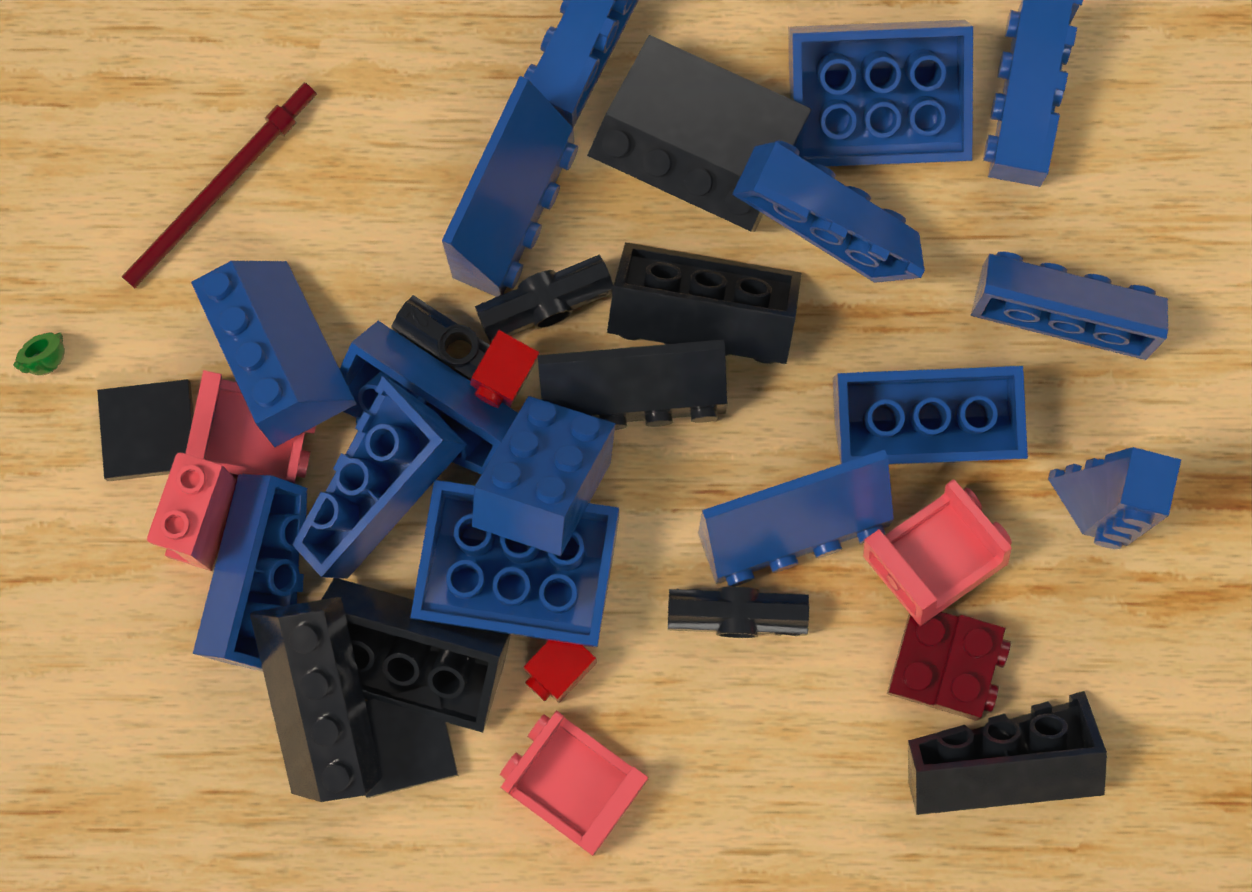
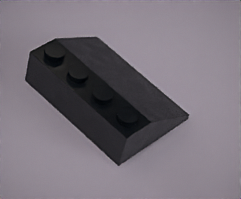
[587,35,812,232]

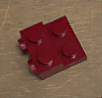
[887,612,1011,721]

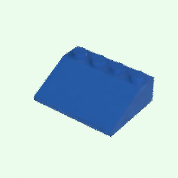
[788,20,973,166]
[442,76,578,297]
[698,449,894,587]
[410,480,619,647]

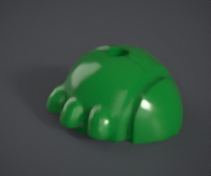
[13,332,65,375]

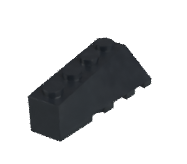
[908,691,1107,815]

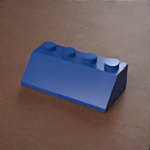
[970,252,1168,360]
[191,261,357,447]
[833,366,1028,465]

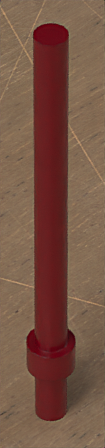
[121,82,317,289]

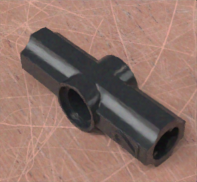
[475,254,614,344]
[391,295,490,381]
[668,587,809,638]

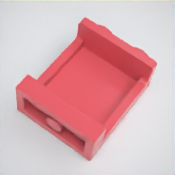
[185,370,316,484]
[147,452,237,571]
[863,479,1012,626]
[500,710,649,856]

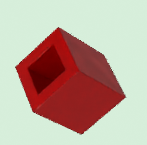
[470,330,540,408]
[523,640,597,703]

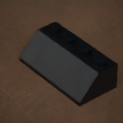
[607,242,802,364]
[537,340,728,430]
[321,578,511,733]
[250,597,382,802]

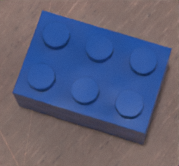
[472,396,615,556]

